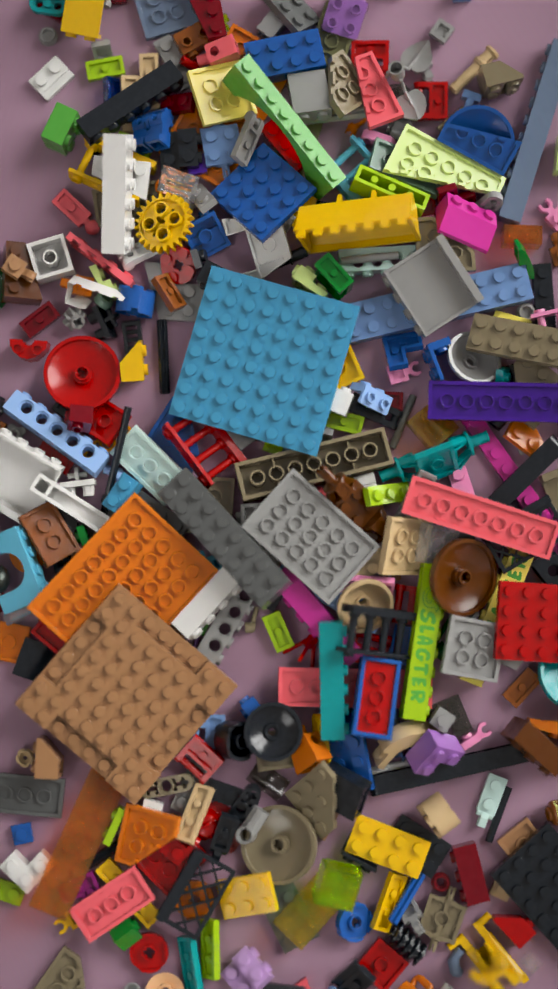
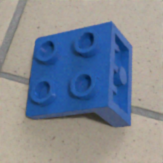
[422,336,452,381]

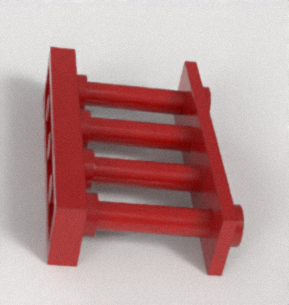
[162,419,247,489]

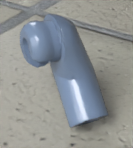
[447,946,465,977]

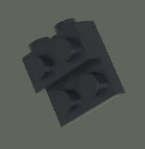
[160,128,202,172]

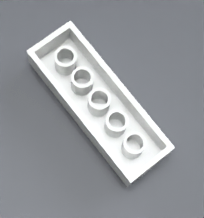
[101,134,136,255]

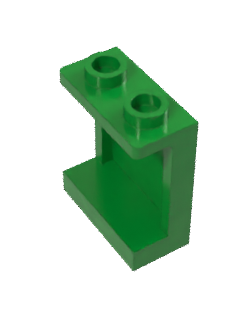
[314,252,354,301]

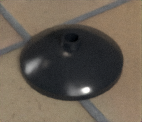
[244,702,303,762]

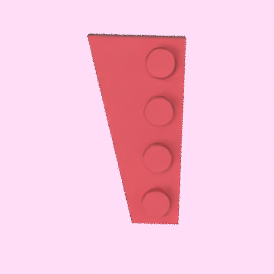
[354,51,404,131]
[65,232,135,288]

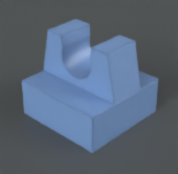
[460,89,482,108]

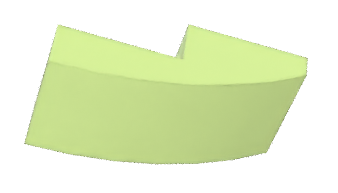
[89,264,118,301]

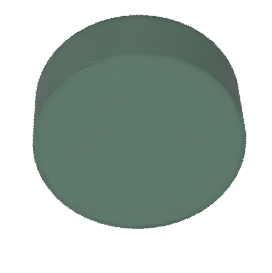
[94,293,114,310]

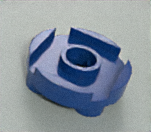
[336,901,373,943]

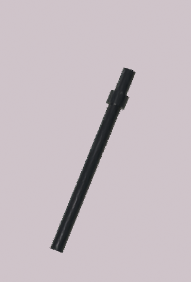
[101,406,132,515]

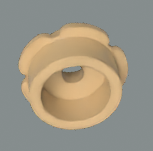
[16,748,35,768]

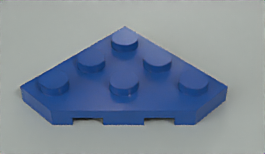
[148,397,200,473]

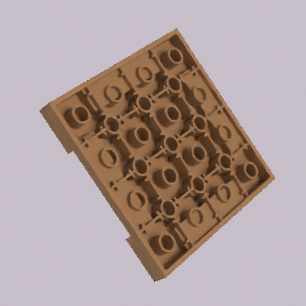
[15,583,238,805]

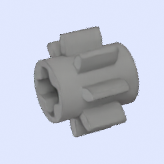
[62,307,87,331]

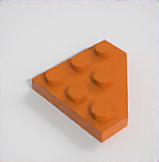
[114,802,182,866]

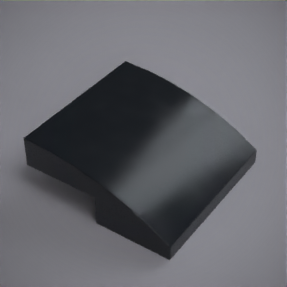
[12,637,56,681]

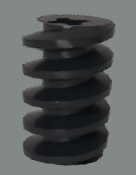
[384,922,427,966]

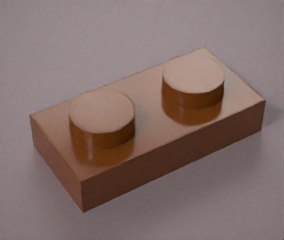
[151,273,187,313]
[501,667,540,708]

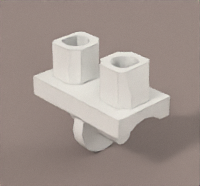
[60,467,97,497]

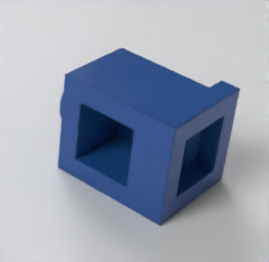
[238,695,260,719]

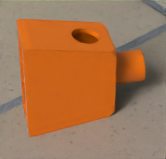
[291,725,332,775]

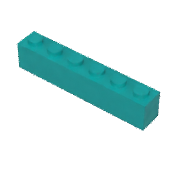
[319,620,349,741]

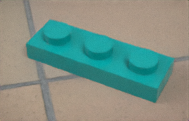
[177,935,204,989]

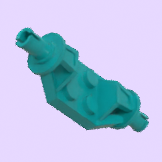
[378,430,490,483]

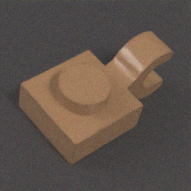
[1,253,37,284]

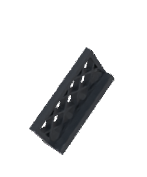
[481,494,558,574]
[155,846,236,941]

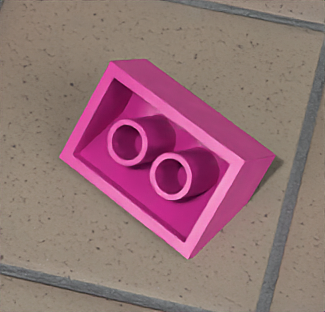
[435,192,497,254]

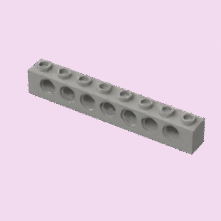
[197,546,280,666]

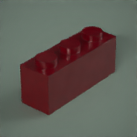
[449,840,490,906]

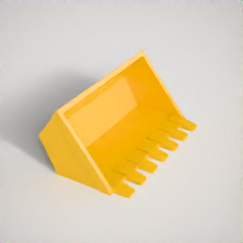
[293,190,421,254]

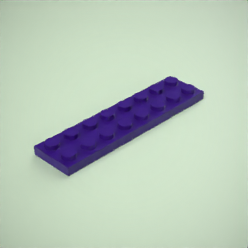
[428,380,558,423]

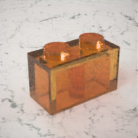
[501,224,543,250]

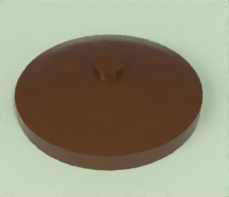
[429,538,497,616]

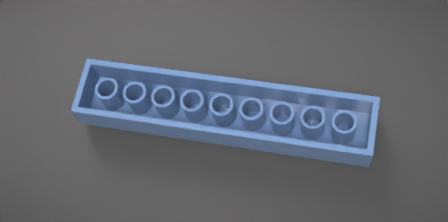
[349,263,534,346]

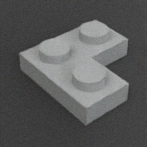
[182,183,218,214]

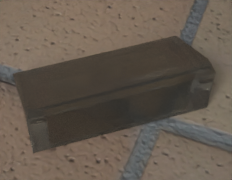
[246,763,291,801]

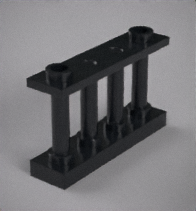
[335,603,417,661]

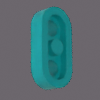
[29,0,65,17]

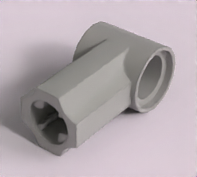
[236,805,270,844]

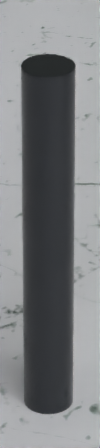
[485,786,512,843]

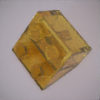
[406,405,459,449]

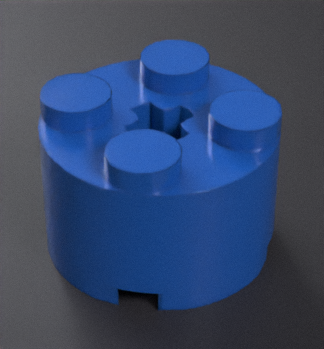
[115,285,157,319]

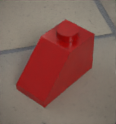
[491,914,536,949]

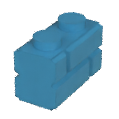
[102,472,143,513]

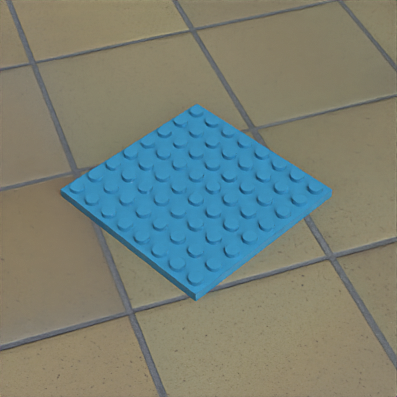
[168,266,360,457]

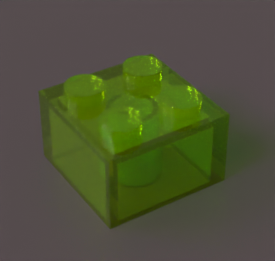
[312,858,363,912]

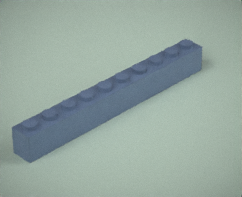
[495,38,558,227]

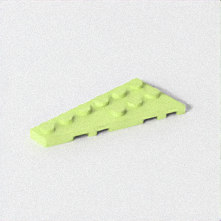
[382,124,507,194]

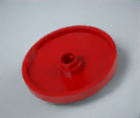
[43,336,121,410]

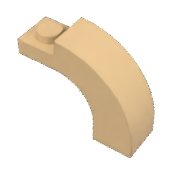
[372,720,437,769]

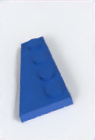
[436,122,522,176]

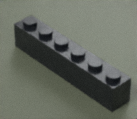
[76,60,184,146]

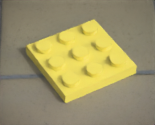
[186,60,258,128]

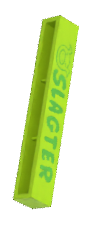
[399,563,444,722]

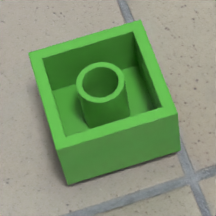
[41,102,81,156]

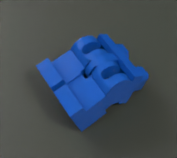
[132,108,174,155]

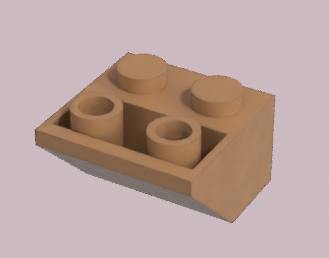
[31,735,64,780]

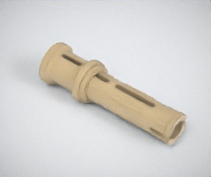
[448,45,499,95]

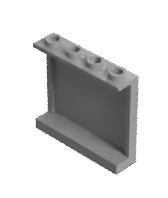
[382,233,484,338]

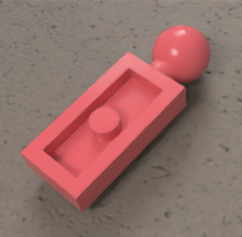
[51,188,100,235]

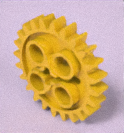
[134,192,195,254]

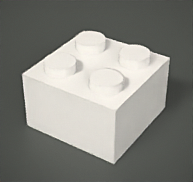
[26,233,76,285]

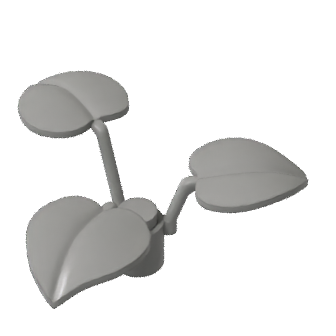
[385,40,433,120]

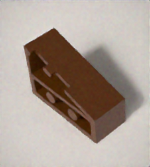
[1,241,43,306]
[500,716,558,777]

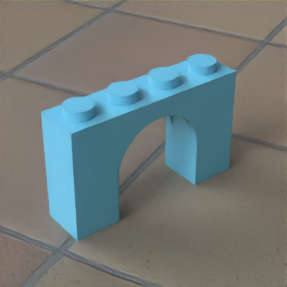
[0,525,48,615]

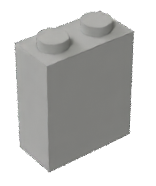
[287,69,332,124]

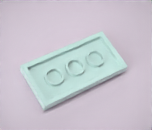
[109,425,183,506]

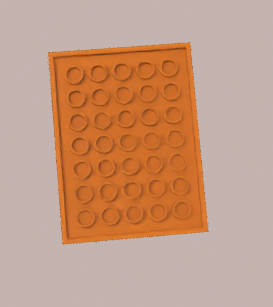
[27,492,219,643]

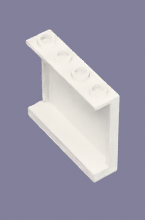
[0,427,65,524]

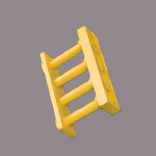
[68,138,157,208]

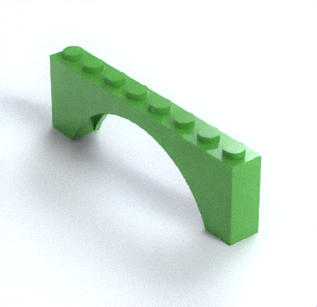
[222,54,346,201]

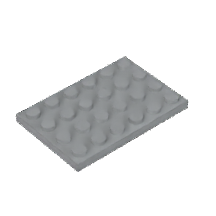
[241,469,380,605]

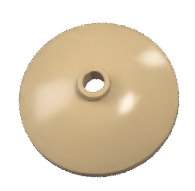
[337,579,394,633]

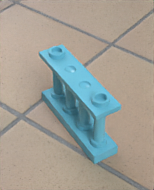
[334,134,371,200]

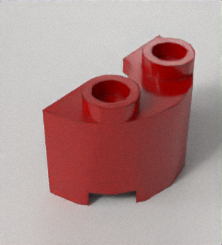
[9,339,51,362]

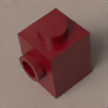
[64,404,94,433]

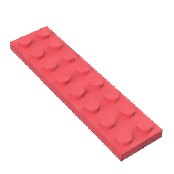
[400,475,558,560]
[277,667,433,709]

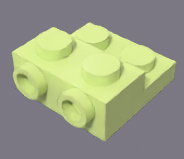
[291,264,328,297]

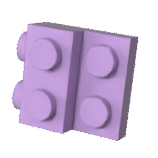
[220,945,274,989]

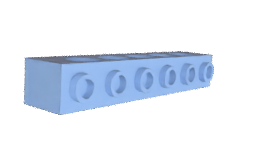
[2,390,110,478]

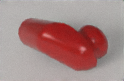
[179,56,204,70]

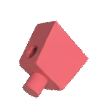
[196,34,242,67]

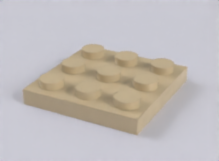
[377,516,433,575]

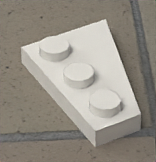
[91,155,152,202]

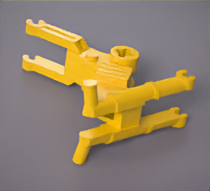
[446,911,529,989]

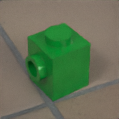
[109,917,143,951]

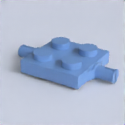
[199,123,239,179]

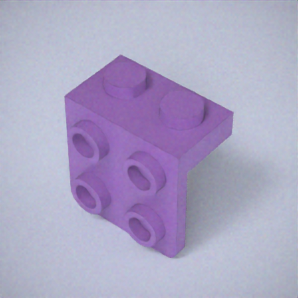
[322,0,368,40]

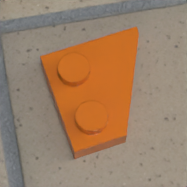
[502,422,544,457]

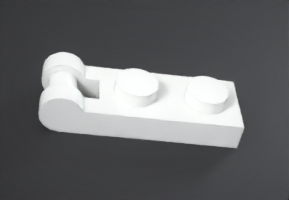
[117,234,167,271]

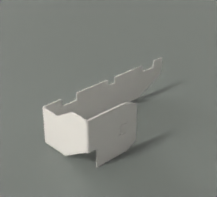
[65,275,125,309]

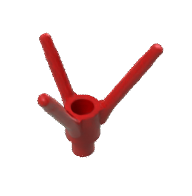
[282,634,319,667]

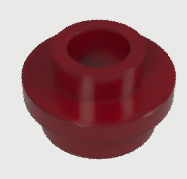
[431,872,451,892]

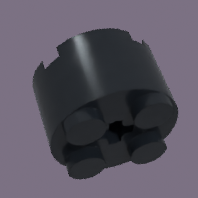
[214,720,253,761]

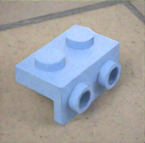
[350,380,393,415]

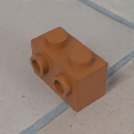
[172,21,213,60]

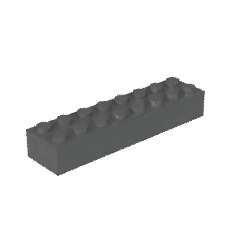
[157,467,293,610]

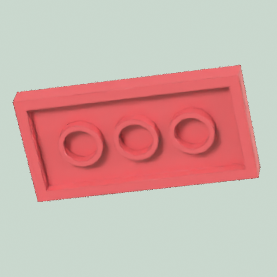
[68,865,156,943]

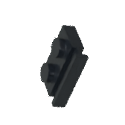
[331,958,377,989]

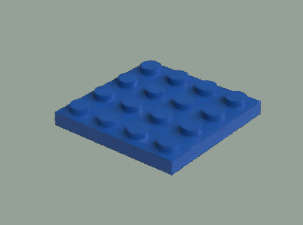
[211,142,317,244]

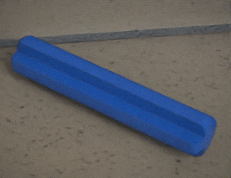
[388,872,425,925]

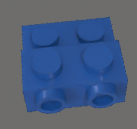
[185,209,232,257]

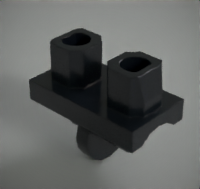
[87,305,121,341]

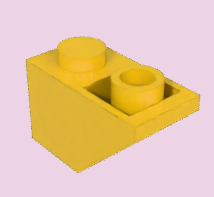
[120,340,149,382]

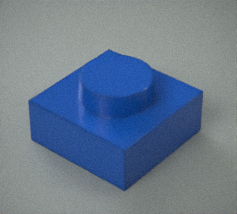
[11,821,35,846]

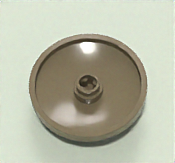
[241,805,317,885]

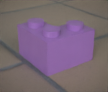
[405,729,465,776]

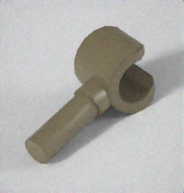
[245,606,259,633]

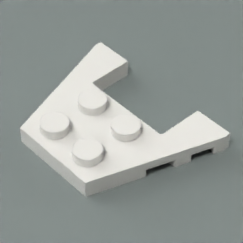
[222,218,293,279]

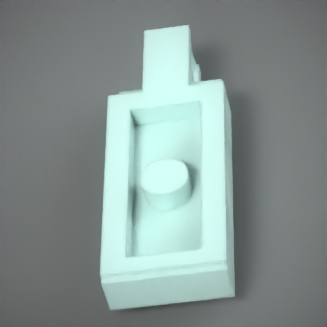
[475,772,508,829]

